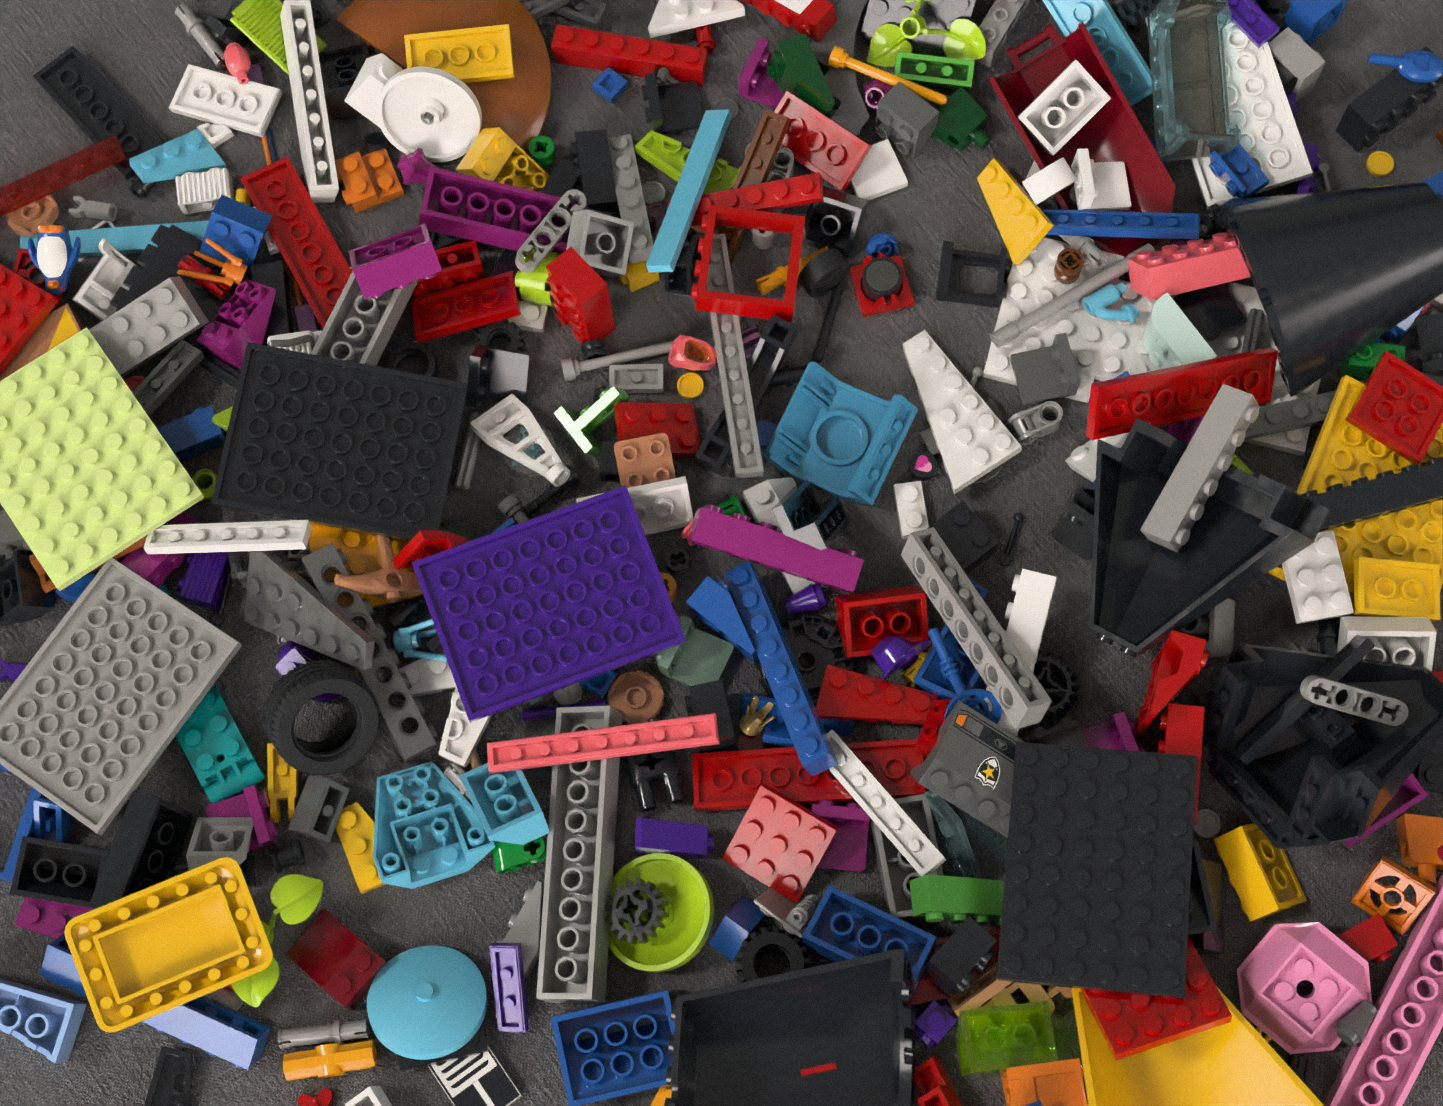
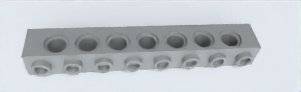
[901,527,1052,729]

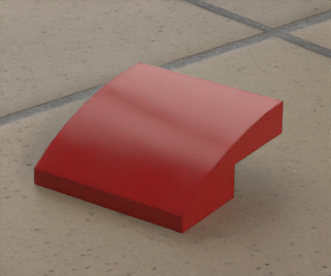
[393,530,471,570]

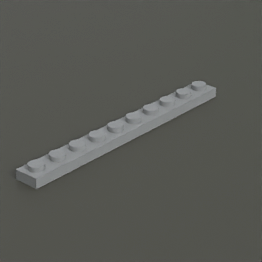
[698,234,764,479]

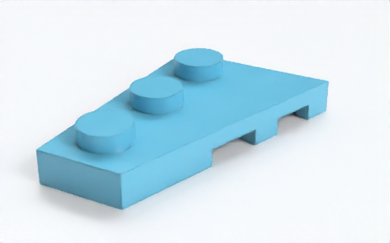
[129,129,226,183]

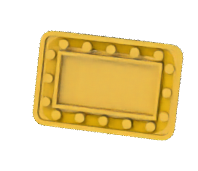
[64,857,273,1033]

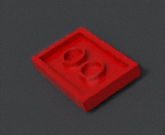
[614,402,700,457]

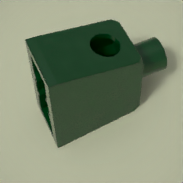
[931,87,992,151]

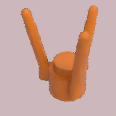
[177,238,248,287]

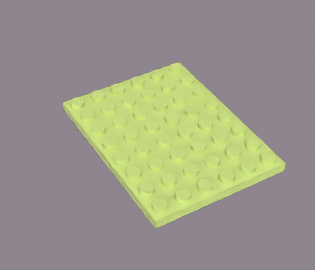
[0,327,205,591]

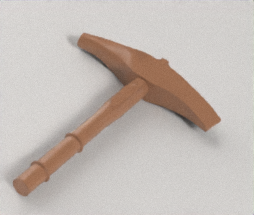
[334,535,423,603]

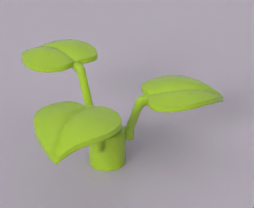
[866,0,987,67]
[231,874,324,1008]

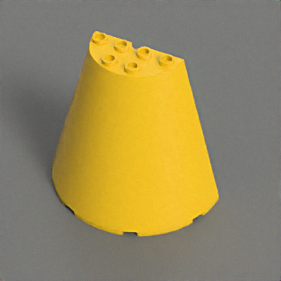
[1072,986,1324,1106]

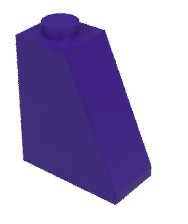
[635,818,714,860]

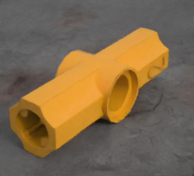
[283,1040,377,1081]

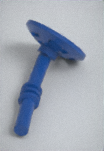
[928,627,1002,724]

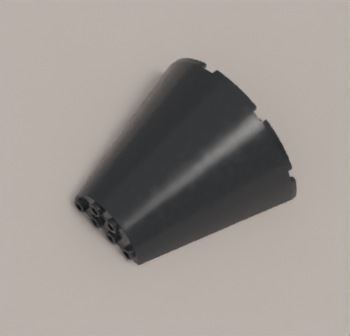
[1212,182,1443,397]

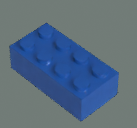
[802,885,937,999]

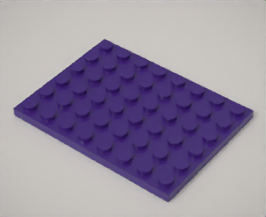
[412,485,686,723]

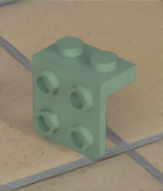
[656,615,734,686]

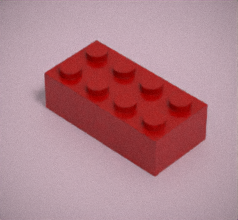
[546,247,615,344]

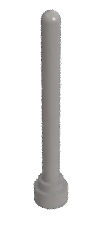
[560,340,674,381]

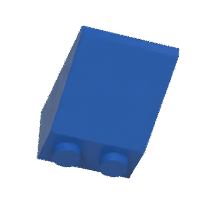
[686,576,758,665]

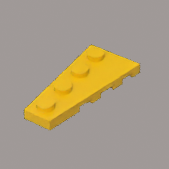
[977,158,1054,266]

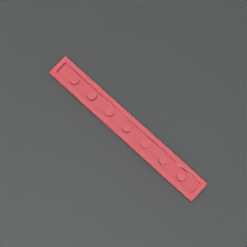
[487,713,720,773]

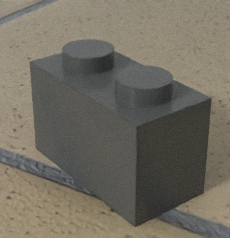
[287,776,350,843]

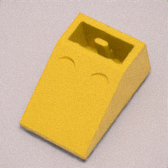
[456,127,550,192]

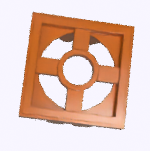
[1351,856,1436,934]

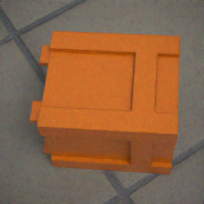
[1000,1058,1088,1106]

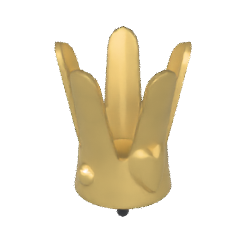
[739,696,775,736]

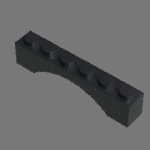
[695,315,797,475]

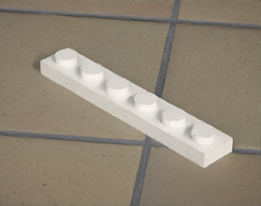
[143,520,312,554]
[826,729,946,877]

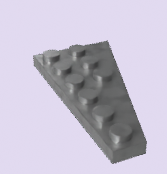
[244,551,375,670]

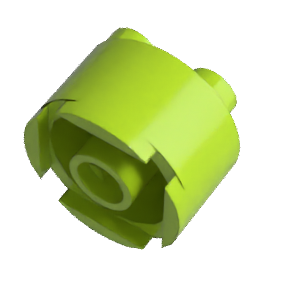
[515,249,561,307]

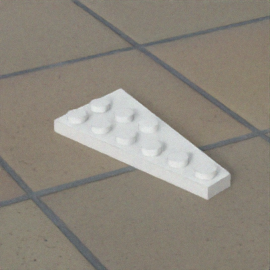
[903,330,1022,495]

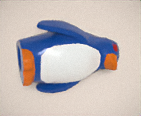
[28,225,81,295]

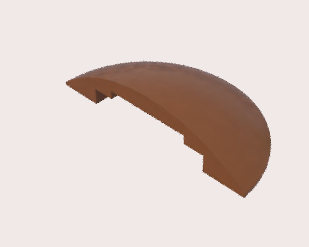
[335,0,552,155]

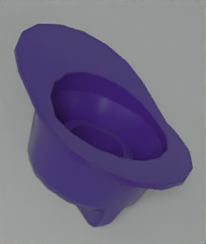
[872,635,932,681]

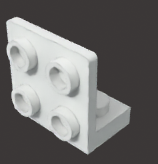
[1071,148,1131,211]

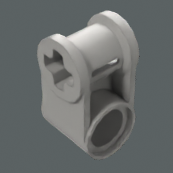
[1008,401,1063,446]

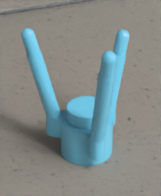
[394,619,447,661]

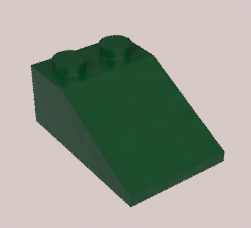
[767,34,835,117]

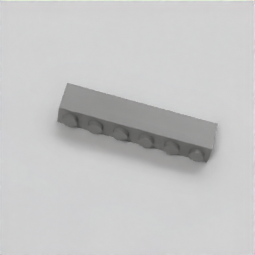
[1140,384,1260,553]

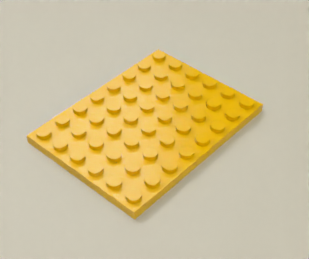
[1268,375,1443,617]

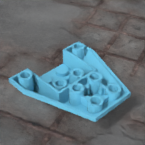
[373,761,495,889]

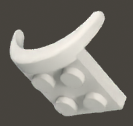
[72,238,137,321]

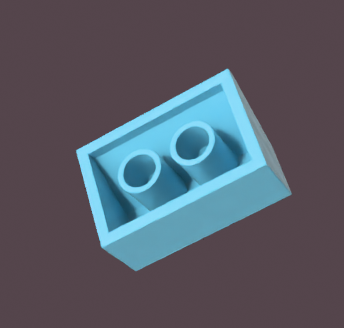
[459,763,550,845]

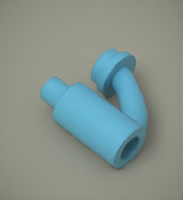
[1082,282,1139,323]

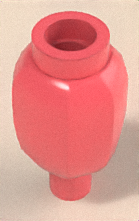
[224,43,251,85]

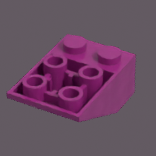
[197,279,276,369]

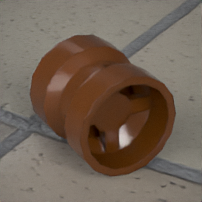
[1054,248,1084,284]

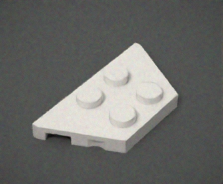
[648,0,745,38]

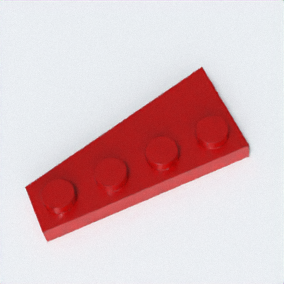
[816,664,938,725]

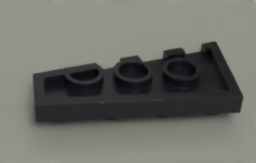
[144,1046,193,1106]

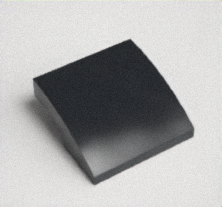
[1172,284,1247,342]

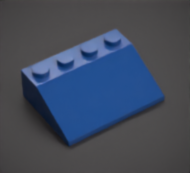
[550,988,675,1106]

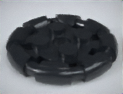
[756,614,858,706]

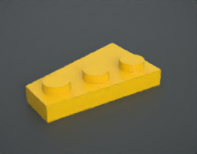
[335,802,385,894]

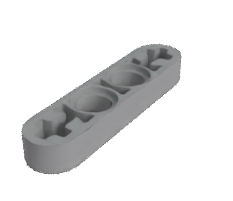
[515,189,587,273]
[1300,675,1408,726]

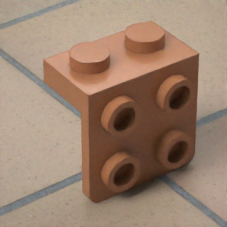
[614,433,676,488]

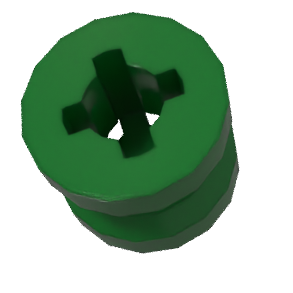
[528,136,556,169]

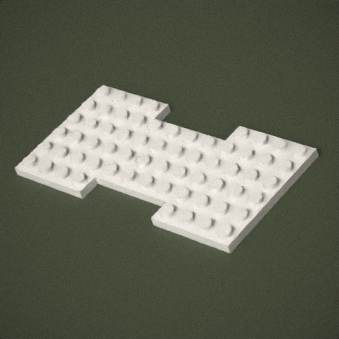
[983,237,1320,456]

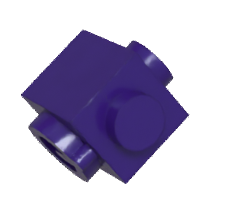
[915,1000,957,1049]

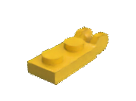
[267,743,299,823]

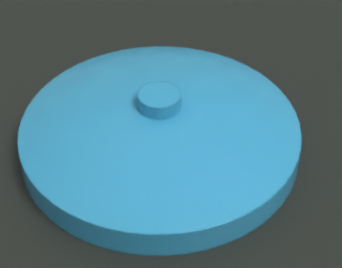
[367,945,487,1060]

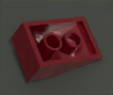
[285,909,387,1011]

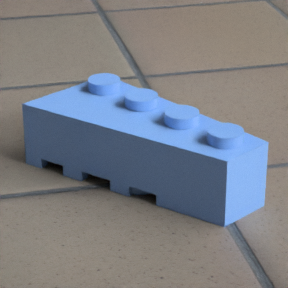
[0,978,87,1063]

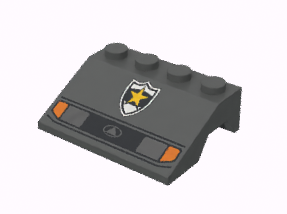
[910,700,1026,838]

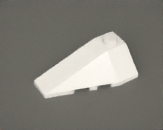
[743,477,818,594]

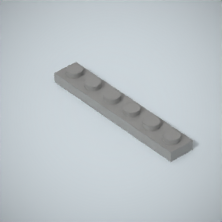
[608,134,653,263]

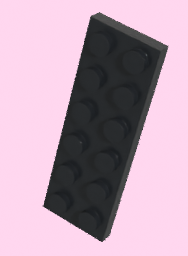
[33,46,164,181]

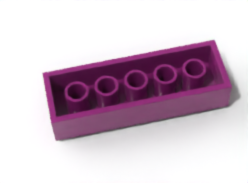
[418,166,587,254]
[687,504,864,592]

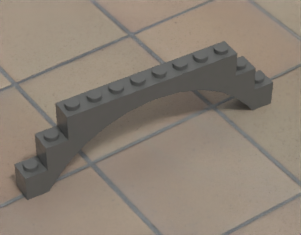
[809,0,870,139]

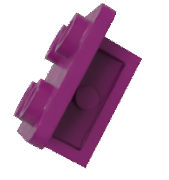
[1067,711,1144,752]
[206,785,278,853]
[812,800,870,873]

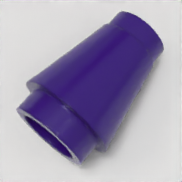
[784,583,827,615]

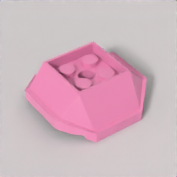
[1236,921,1372,1054]

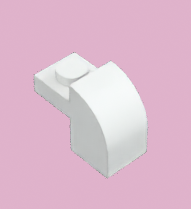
[1022,157,1077,205]

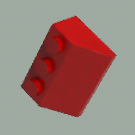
[835,585,929,658]

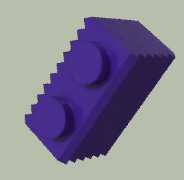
[178,552,234,610]

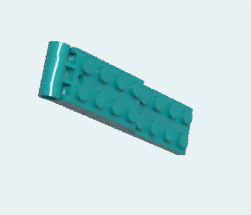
[158,583,266,804]

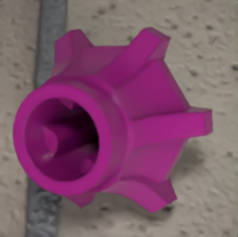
[862,79,894,108]
[397,147,438,185]

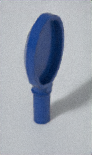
[1368,50,1443,83]

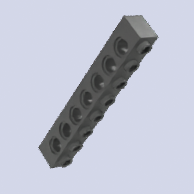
[302,543,438,762]

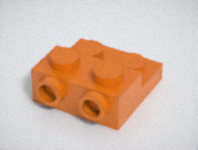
[335,148,404,213]

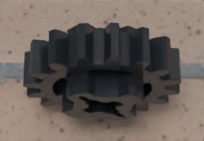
[605,878,669,945]

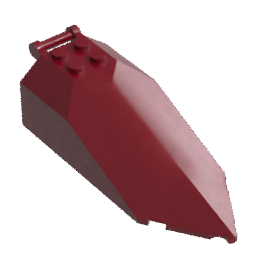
[989,22,1175,258]

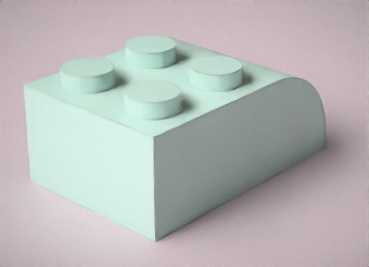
[1143,292,1217,369]

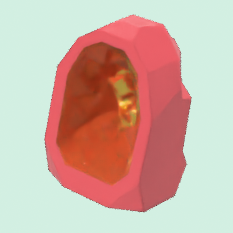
[668,335,717,371]

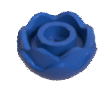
[866,232,898,258]

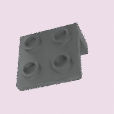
[1010,333,1080,405]

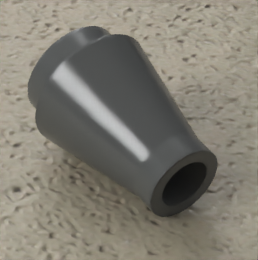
[1334,1000,1378,1047]

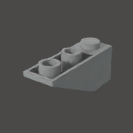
[497,881,544,979]

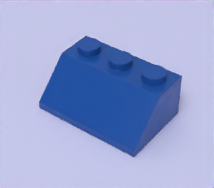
[913,624,986,700]

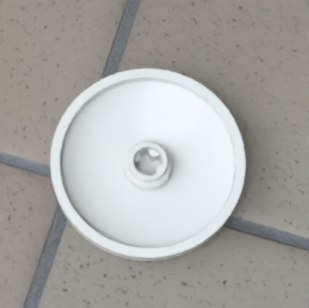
[376,67,482,162]

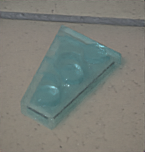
[924,790,982,879]

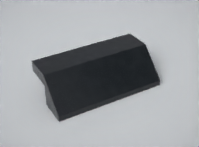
[772,480,849,550]

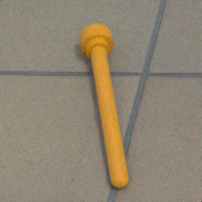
[828,46,947,105]

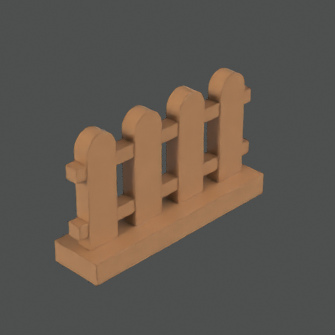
[947,961,1072,1052]

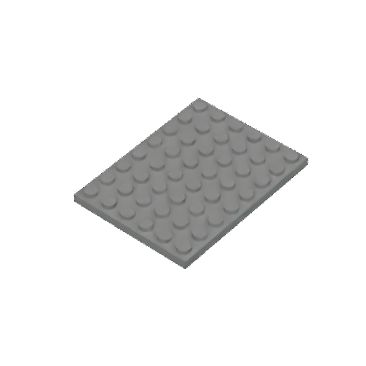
[0,558,242,836]

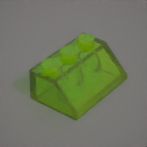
[957,1001,1058,1076]

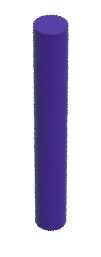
[522,700,607,721]

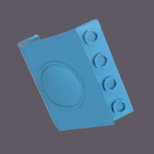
[763,362,918,505]

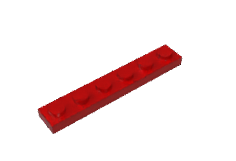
[668,172,824,226]

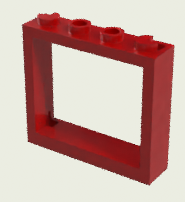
[691,204,805,322]

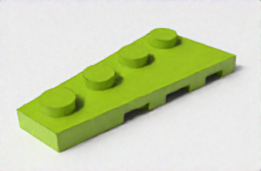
[635,130,741,195]

